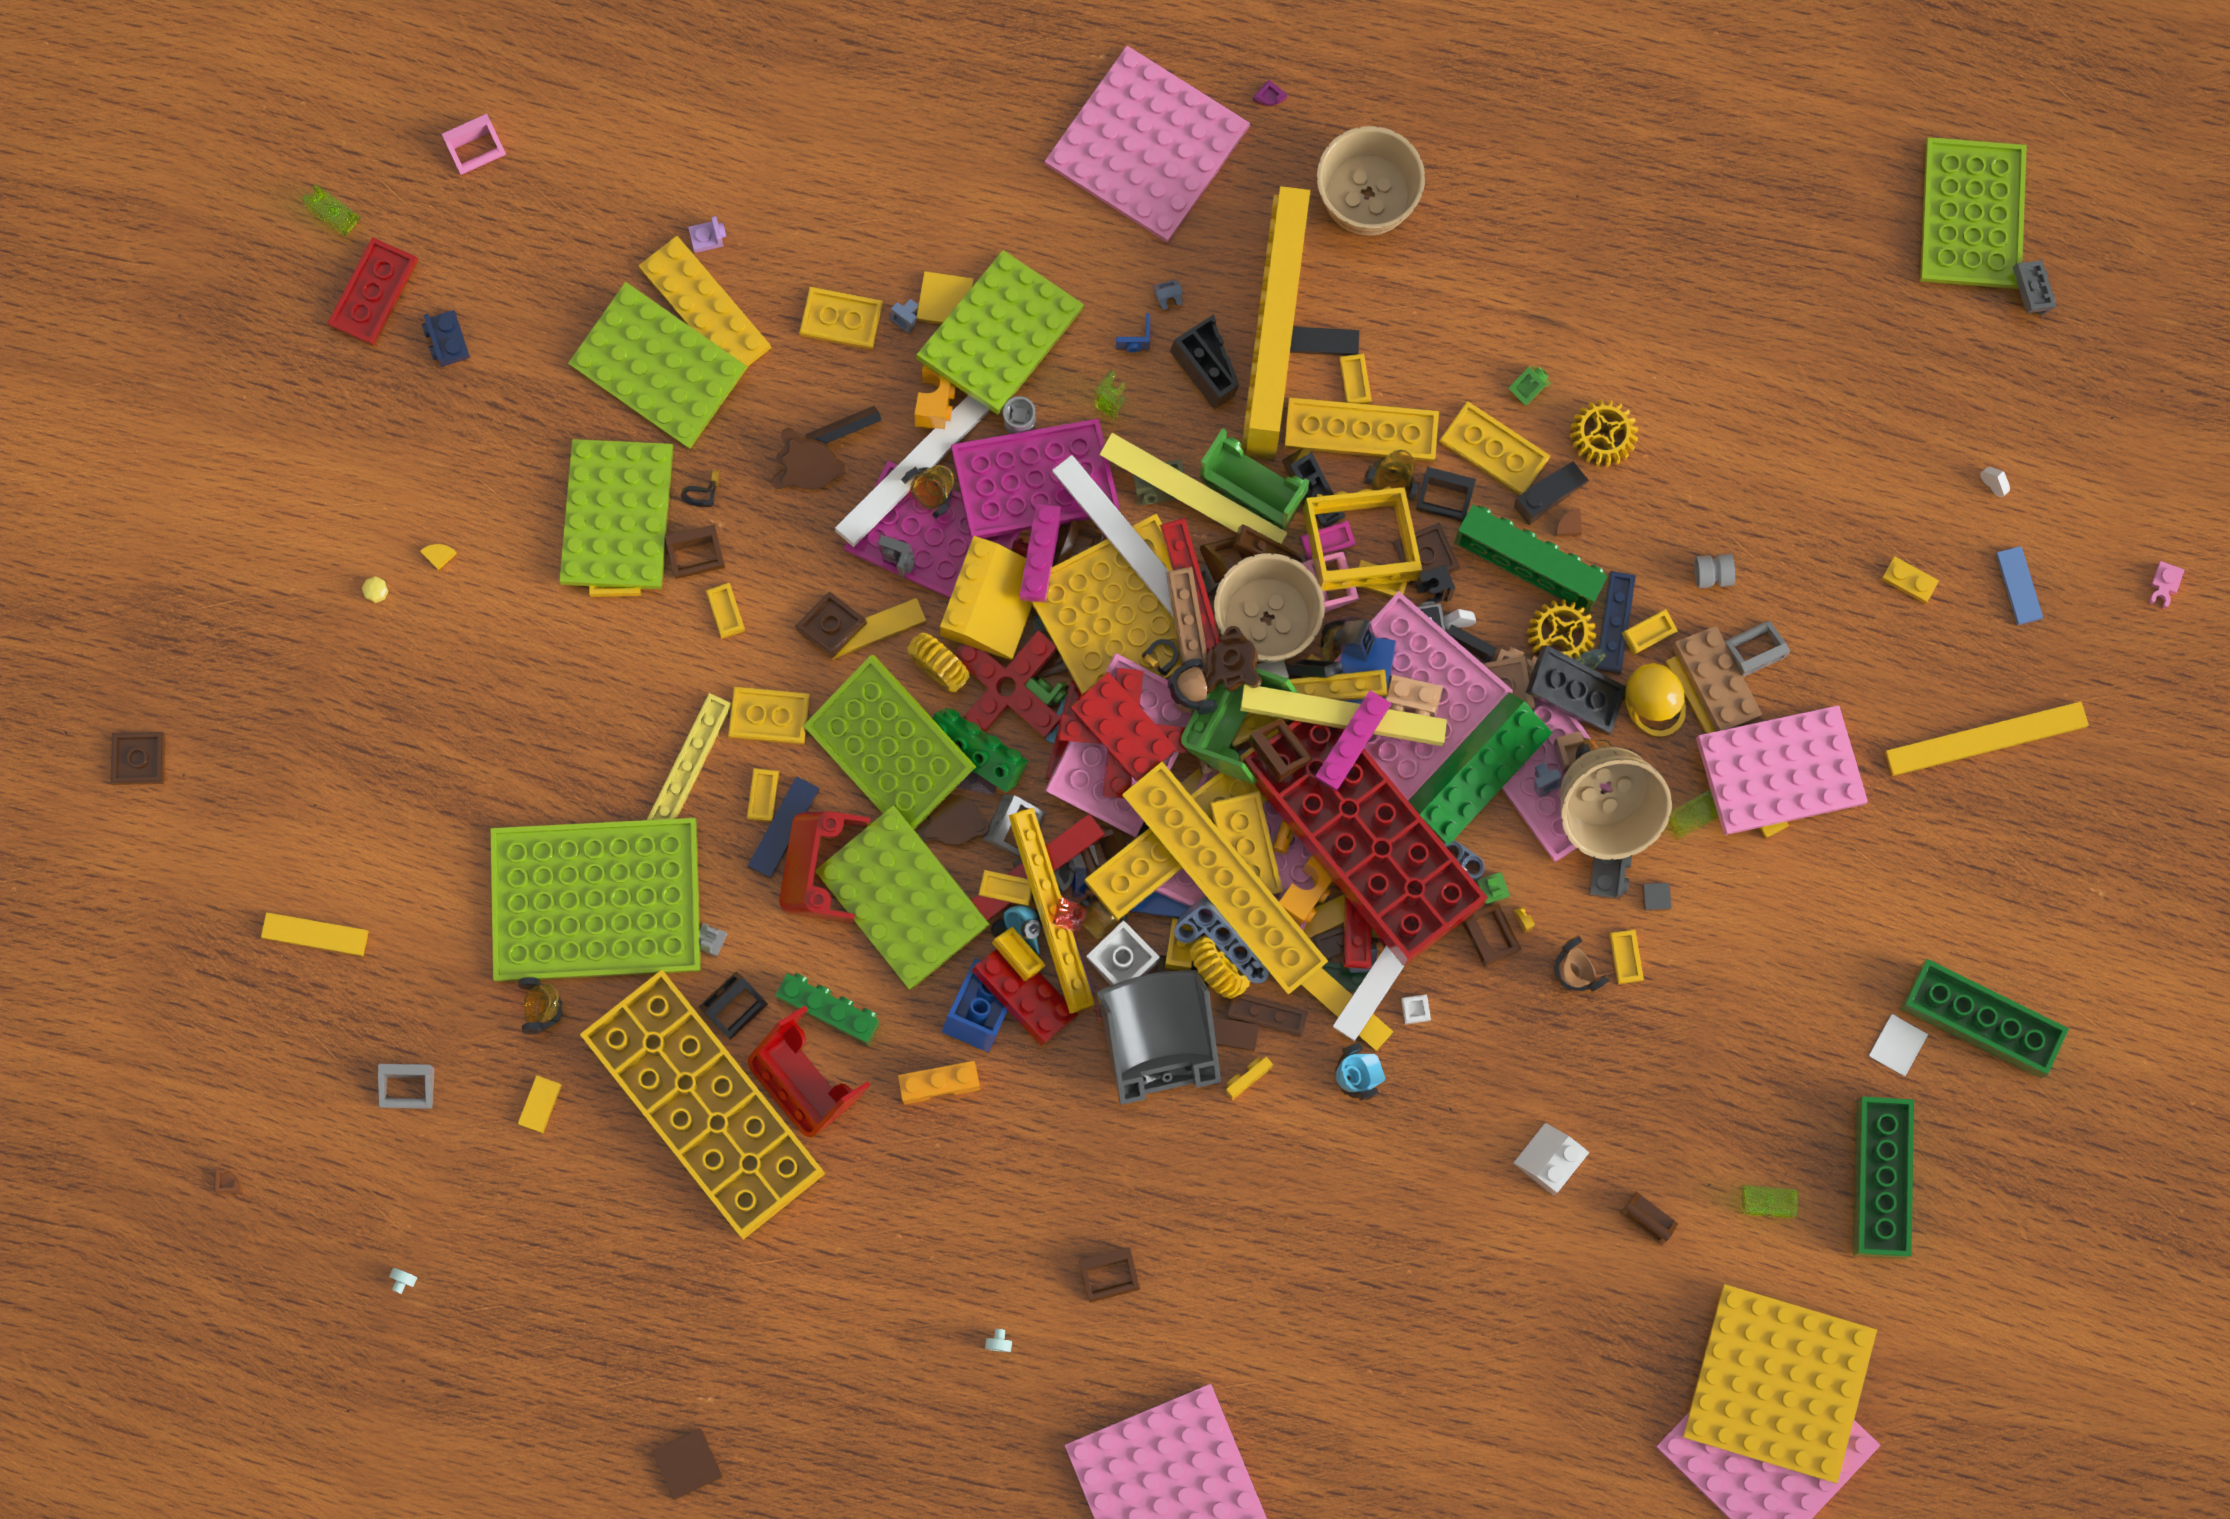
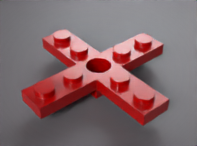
[953,630,1060,738]
[1058,668,1186,799]

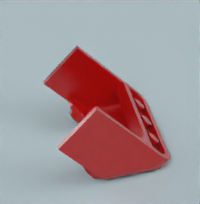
[779,811,871,924]
[748,1006,871,1137]

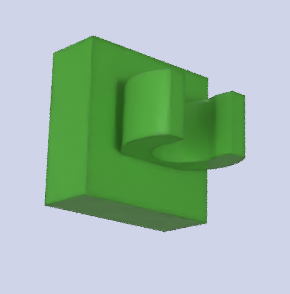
[1476,872,1510,906]

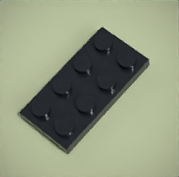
[1526,645,1626,734]

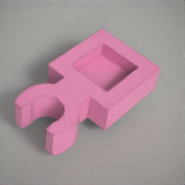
[2149,561,2184,609]

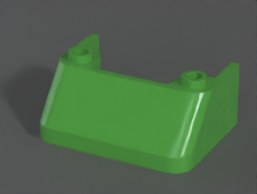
[1200,428,1309,531]
[1181,668,1298,785]

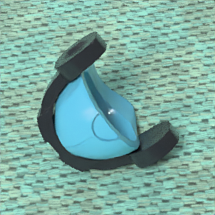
[991,905,1042,955]
[1335,1043,1385,1101]

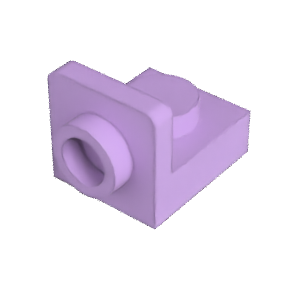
[688,216,726,253]

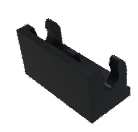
[1416,565,1455,604]

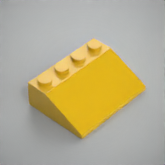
[940,536,1032,660]

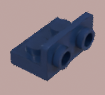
[422,310,470,367]

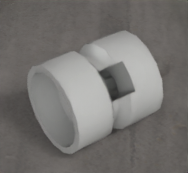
[1003,396,1036,434]
[1694,553,1735,589]

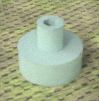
[389,1267,417,1294]
[985,1329,1012,1352]

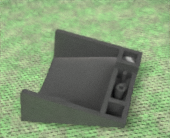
[1097,970,1221,1105]

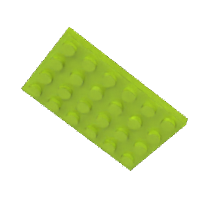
[1920,137,2027,289]
[916,250,1084,415]
[568,282,748,449]
[559,439,674,590]
[803,655,976,830]
[815,805,991,990]

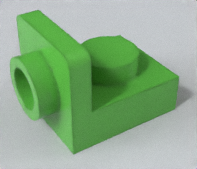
[1508,366,1551,406]
[1024,677,1069,706]

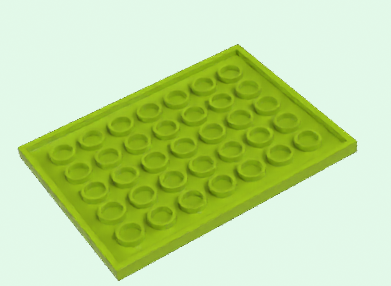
[491,818,701,982]

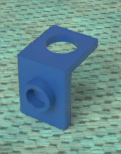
[1116,313,1150,353]

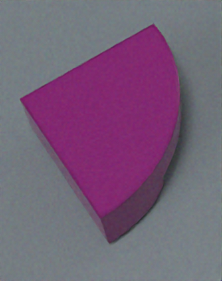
[1253,80,1288,106]

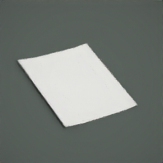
[1869,1014,1928,1076]

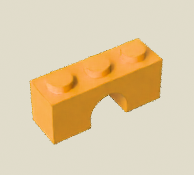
[915,364,956,429]
[1279,855,1335,927]
[898,1061,980,1105]

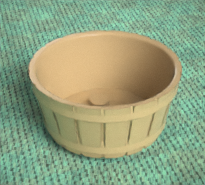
[1317,126,1425,236]
[1214,553,1325,663]
[1560,747,1672,860]

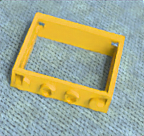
[1302,486,1422,591]

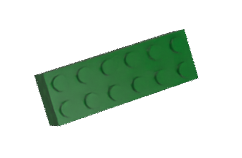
[1454,504,1608,614]
[1408,692,1553,846]
[1900,959,2069,1079]
[1853,1096,1914,1259]

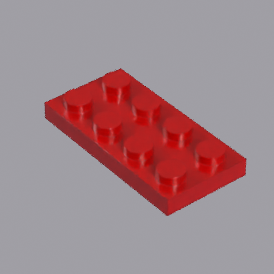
[327,237,418,346]
[1069,672,1177,782]
[972,949,1079,1046]

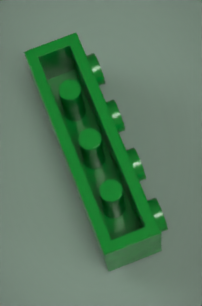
[932,707,1029,792]
[775,973,880,1047]

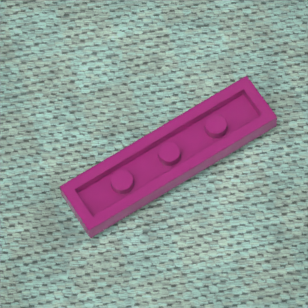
[1020,504,1062,603]
[1315,690,1392,791]

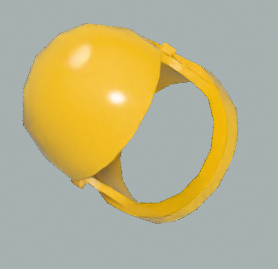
[1625,663,1686,737]

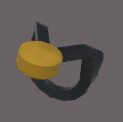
[681,470,720,507]
[1142,639,1179,676]

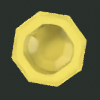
[362,576,389,603]

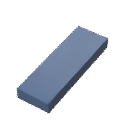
[1995,546,2043,626]

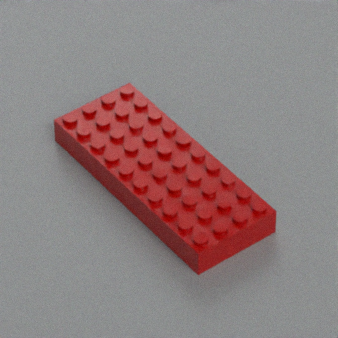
[1243,720,1488,966]

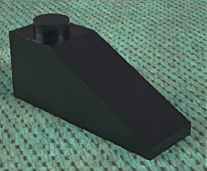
[1282,448,1345,528]
[1514,461,1589,525]
[1334,619,1376,662]

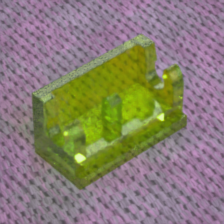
[302,185,361,236]
[1094,370,1125,420]
[1668,789,1719,840]
[1741,1185,1798,1219]

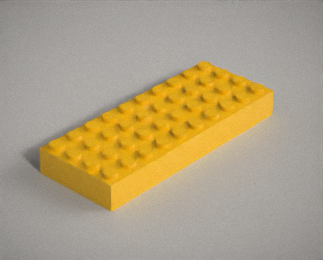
[1242,186,1310,460]
[580,970,825,1240]

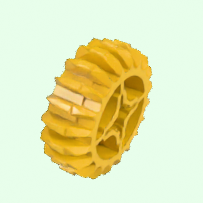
[1570,399,1638,467]
[1527,599,1596,663]
[907,632,970,692]
[1190,934,1251,999]

